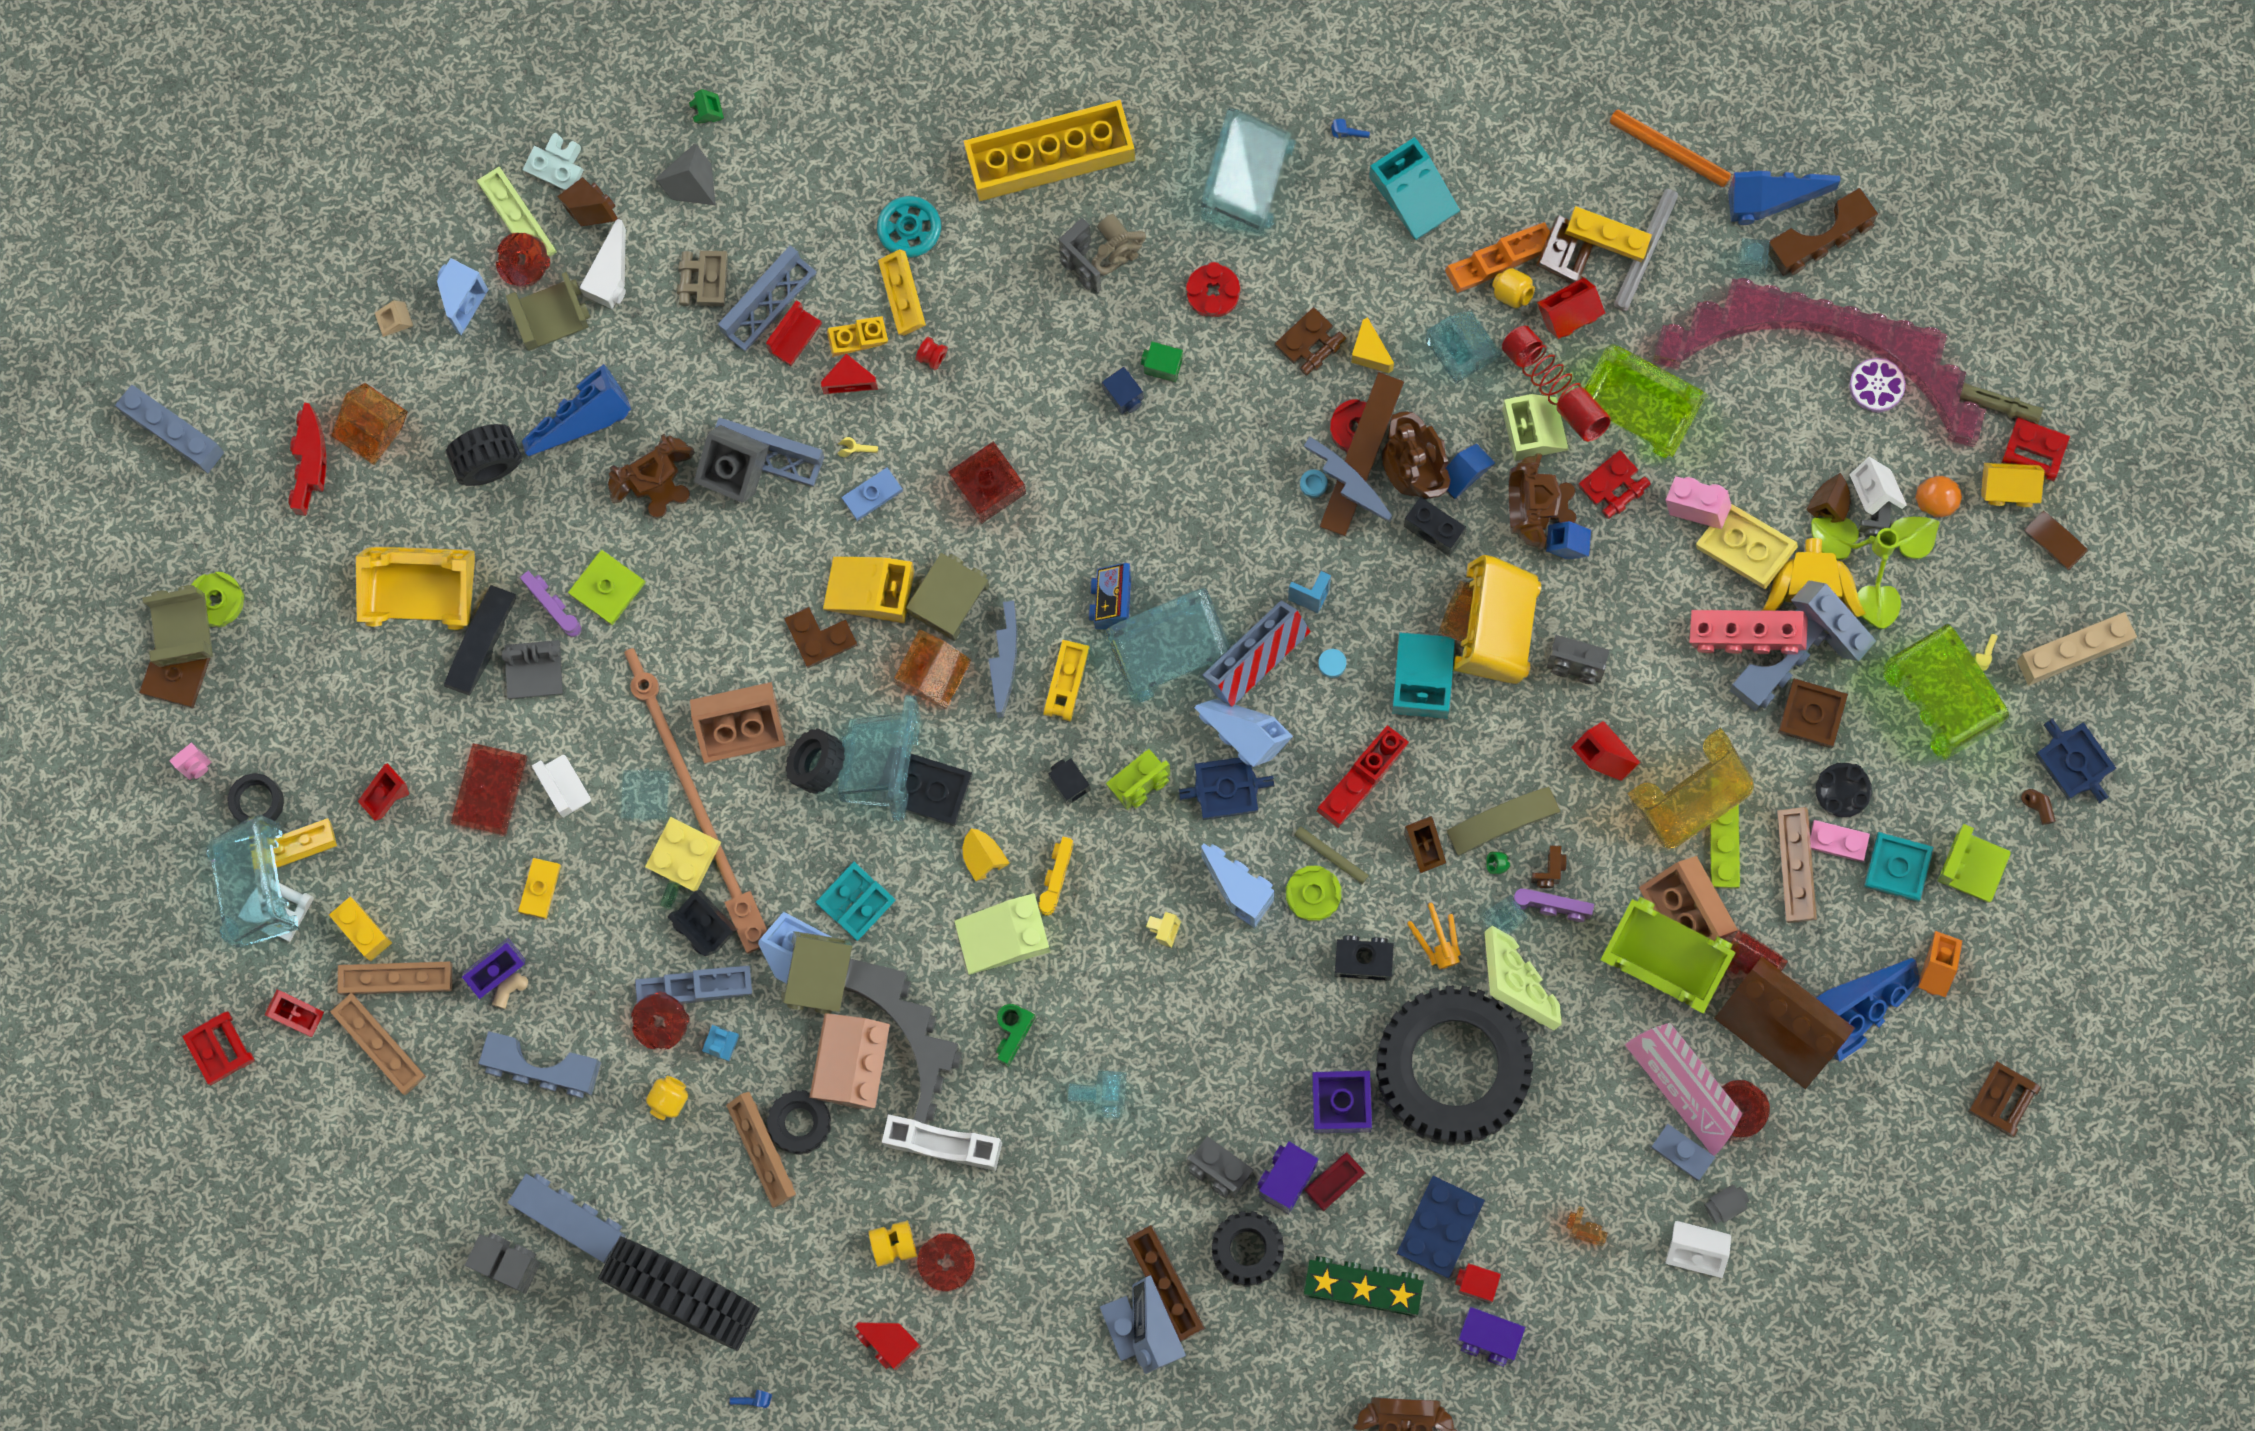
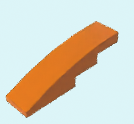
[1444,222,1550,293]

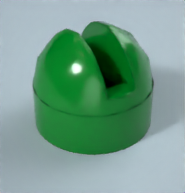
[1486,852,1511,874]

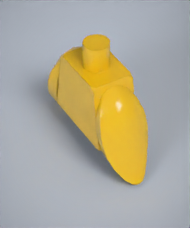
[1761,538,1866,618]

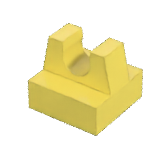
[1146,912,1181,948]

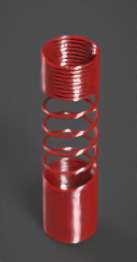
[1502,325,1611,442]

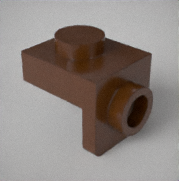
[1531,845,1566,889]

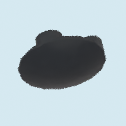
[1816,763,1872,817]

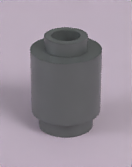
[1704,1184,1749,1224]

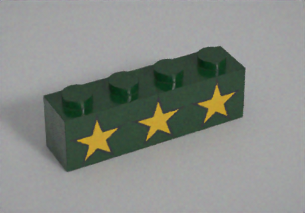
[1303,1256,1424,1317]

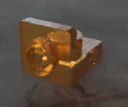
[1566,1206,1608,1247]

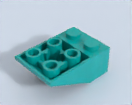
[1369,137,1460,241]
[1392,632,1455,719]

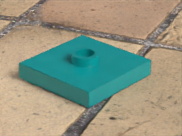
[1864,832,1934,902]

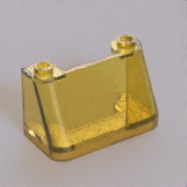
[1627,727,1754,849]

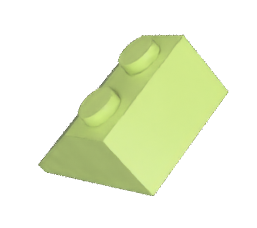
[955,893,1051,975]

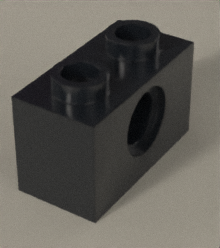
[1404,496,1466,557]
[1334,935,1394,981]

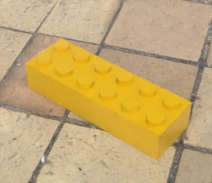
[964,100,1135,201]

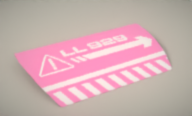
[1625,1023,1742,1156]

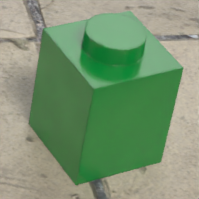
[1140,342,1183,383]

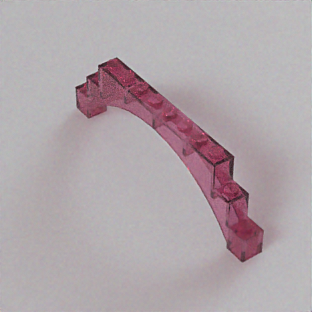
[1652,278,1986,447]

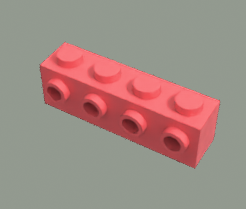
[1690,610,1808,654]

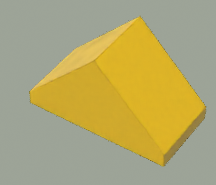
[1351,317,1394,373]

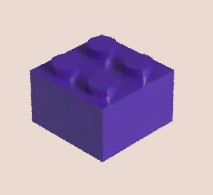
[1312,1071,1372,1134]
[1257,1141,1319,1215]
[1456,1307,1526,1367]

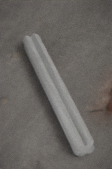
[1614,189,1678,311]

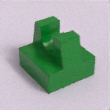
[689,89,724,124]

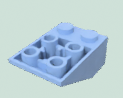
[1194,699,1293,767]
[1201,843,1274,928]

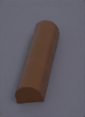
[1126,1225,1206,1342]

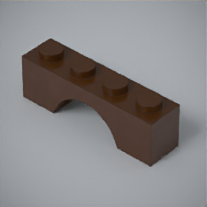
[1765,188,1878,276]

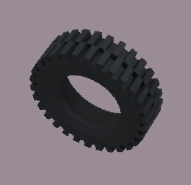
[1376,985,1533,1145]
[598,1236,760,1351]

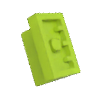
[1106,749,1170,810]
[1937,824,2011,903]

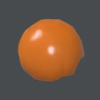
[1915,476,1962,518]

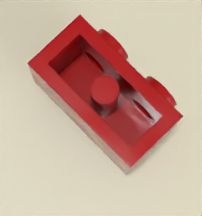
[1537,277,1606,339]

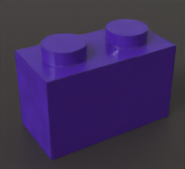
[462,938,526,999]

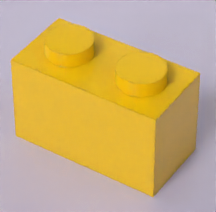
[1981,463,2044,507]
[329,896,392,961]

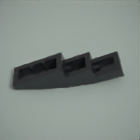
[444,585,516,696]

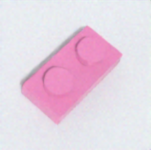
[169,742,212,780]
[1810,820,1870,862]

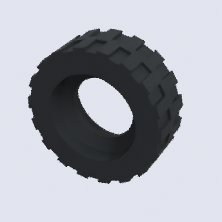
[785,728,845,794]
[767,1090,831,1155]

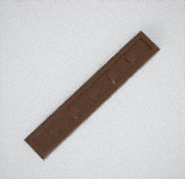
[1320,372,1405,537]

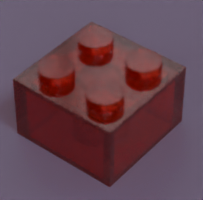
[948,441,1026,524]

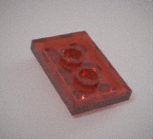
[451,743,528,836]

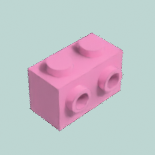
[1666,476,1731,529]

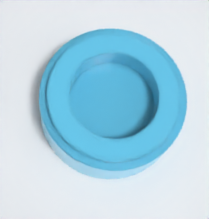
[1300,469,1328,498]
[1318,649,1346,678]

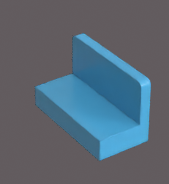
[1288,571,1331,613]

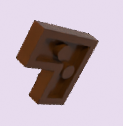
[784,607,858,669]

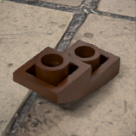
[2024,510,2088,571]

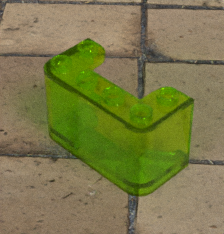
[1883,623,2009,760]

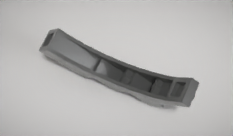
[844,958,963,1125]

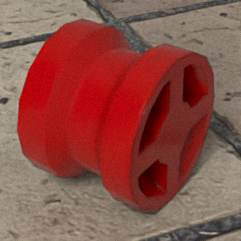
[915,336,948,371]

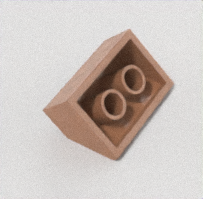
[690,682,786,763]
[1639,856,1738,941]
[809,1013,890,1109]

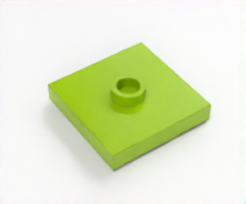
[568,549,646,625]

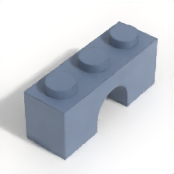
[1791,580,1876,661]

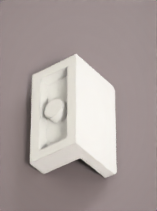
[1849,457,1907,515]
[532,755,591,817]
[1666,1221,1731,1278]

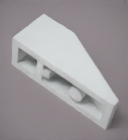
[580,219,626,309]

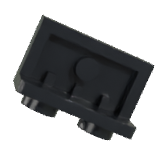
[668,890,738,956]

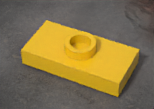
[518,858,561,919]

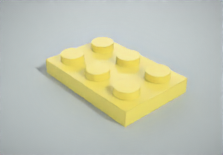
[1696,504,1798,589]

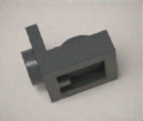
[1858,501,1891,537]

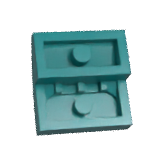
[815,861,896,941]

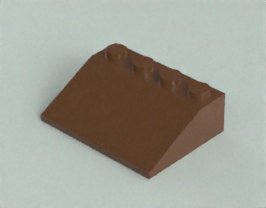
[1714,957,1855,1090]

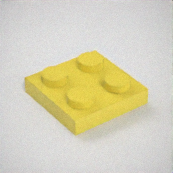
[645,817,721,891]

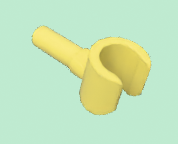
[838,437,878,458]
[1973,634,1998,671]

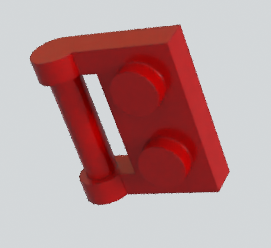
[2001,418,2070,482]
[182,1011,255,1086]

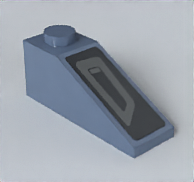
[1132,1275,1186,1374]

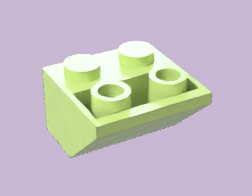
[1502,394,1569,461]

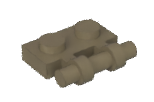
[677,251,728,306]

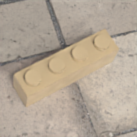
[2017,612,2137,686]

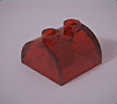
[1727,928,1788,975]

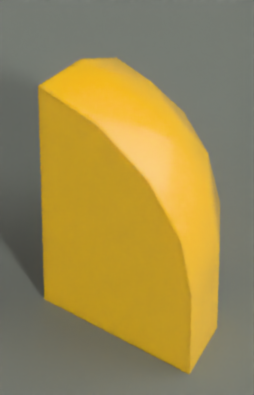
[962,828,1010,881]

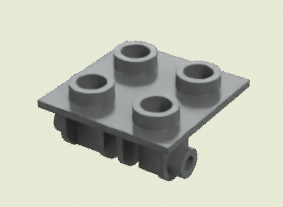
[502,640,563,699]

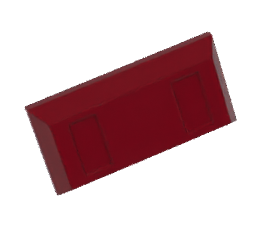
[1304,1152,1366,1212]

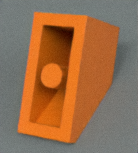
[1918,931,1962,997]

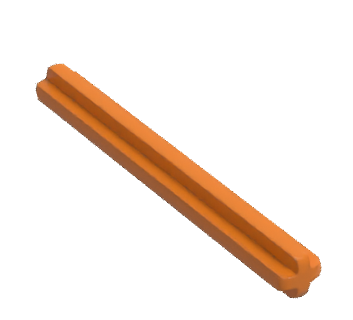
[1610,110,1731,187]

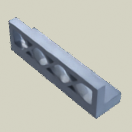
[718,245,817,352]
[715,418,824,487]

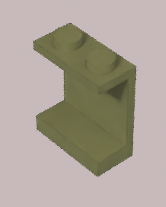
[506,272,591,351]
[906,553,990,641]
[142,585,213,667]
[781,931,852,1014]

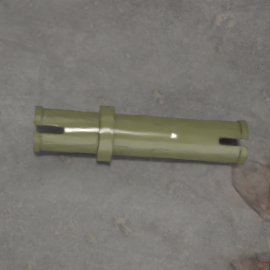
[1958,382,2044,424]

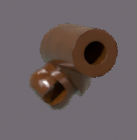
[2021,789,2056,825]

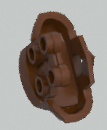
[1382,411,1450,500]
[608,433,695,519]
[1508,453,1577,550]
[1353,1397,1457,1431]

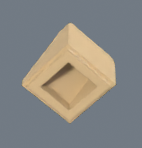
[375,300,413,337]

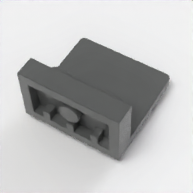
[1058,218,1102,293]
[1546,635,1610,685]
[1187,1136,1254,1198]

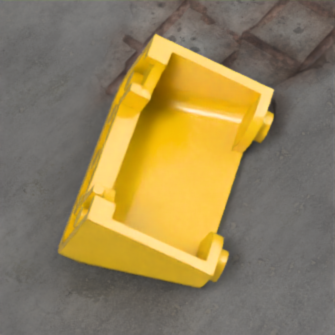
[356,547,475,630]
[1453,555,1541,684]

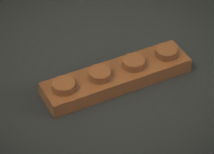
[1777,807,1817,923]
[337,962,453,995]
[330,993,427,1095]
[726,1092,796,1208]

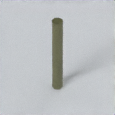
[1294,826,1369,884]

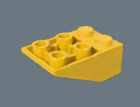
[823,556,915,623]

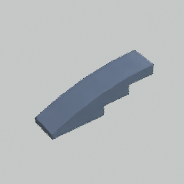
[1304,436,1392,523]
[989,601,1018,718]
[635,966,752,1009]

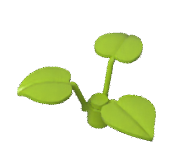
[1811,517,1940,629]

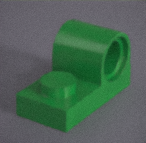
[996,1004,1036,1068]

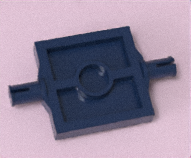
[2035,718,2116,804]
[1179,757,1275,820]

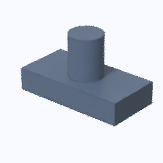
[1651,1124,1715,1181]
[1100,1296,1136,1361]

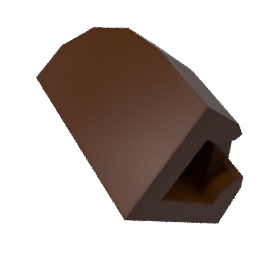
[1806,473,1851,523]

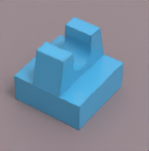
[702,1025,739,1062]

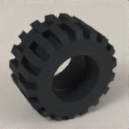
[445,424,522,486]
[1212,1211,1284,1287]

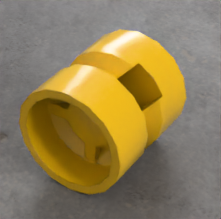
[869,1220,917,1267]

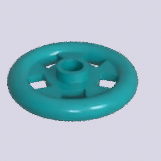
[877,196,941,258]

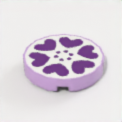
[1849,358,1906,413]

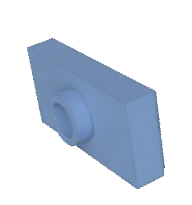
[842,467,903,521]

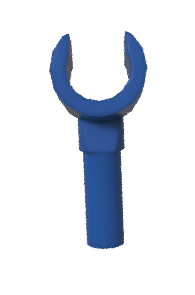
[1331,119,1370,138]
[730,1390,772,1408]

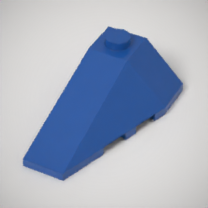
[1728,171,1840,225]
[522,364,631,456]
[1817,958,1920,1062]

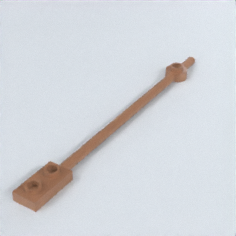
[624,648,767,954]

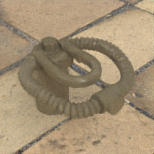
[1092,214,1146,275]

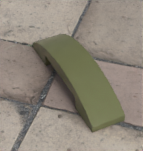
[1447,787,1561,856]

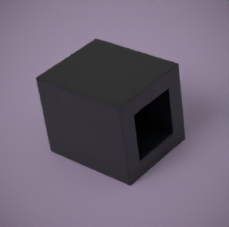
[1048,758,1091,806]

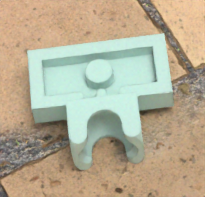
[523,133,584,190]

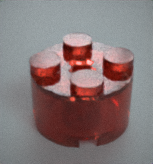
[1722,1080,1770,1142]

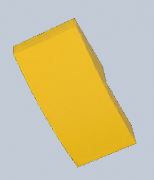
[827,316,888,357]

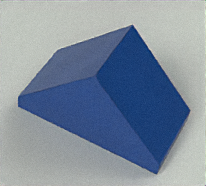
[1445,444,1495,499]

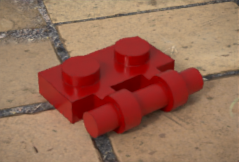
[1578,450,1651,519]

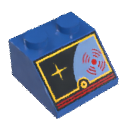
[1089,563,1131,631]

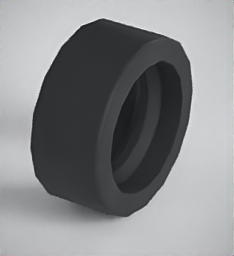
[227,773,284,828]

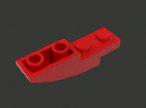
[288,402,327,516]
[1316,725,1409,828]

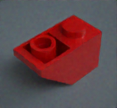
[1571,721,1641,781]
[855,1322,921,1370]

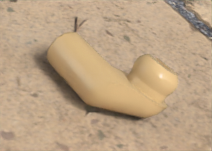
[492,973,528,1009]

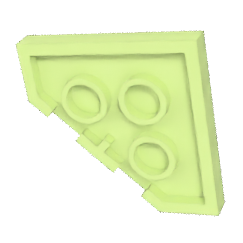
[1485,926,1562,1030]

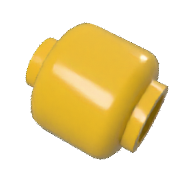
[1492,268,1535,308]
[646,1076,688,1120]

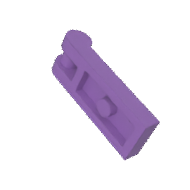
[520,570,581,637]
[1513,889,1594,922]

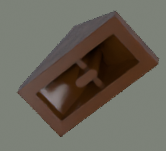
[1404,816,1446,873]

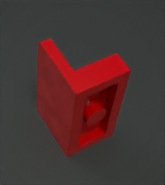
[766,300,822,366]

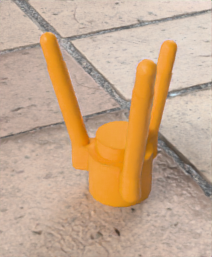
[1407,903,1461,970]

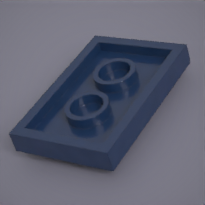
[1396,1176,1485,1279]

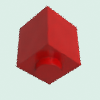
[1455,1263,1501,1304]

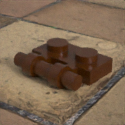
[1275,307,1346,376]

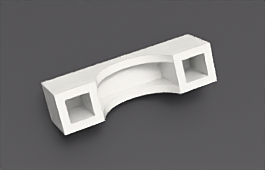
[882,1115,1002,1171]

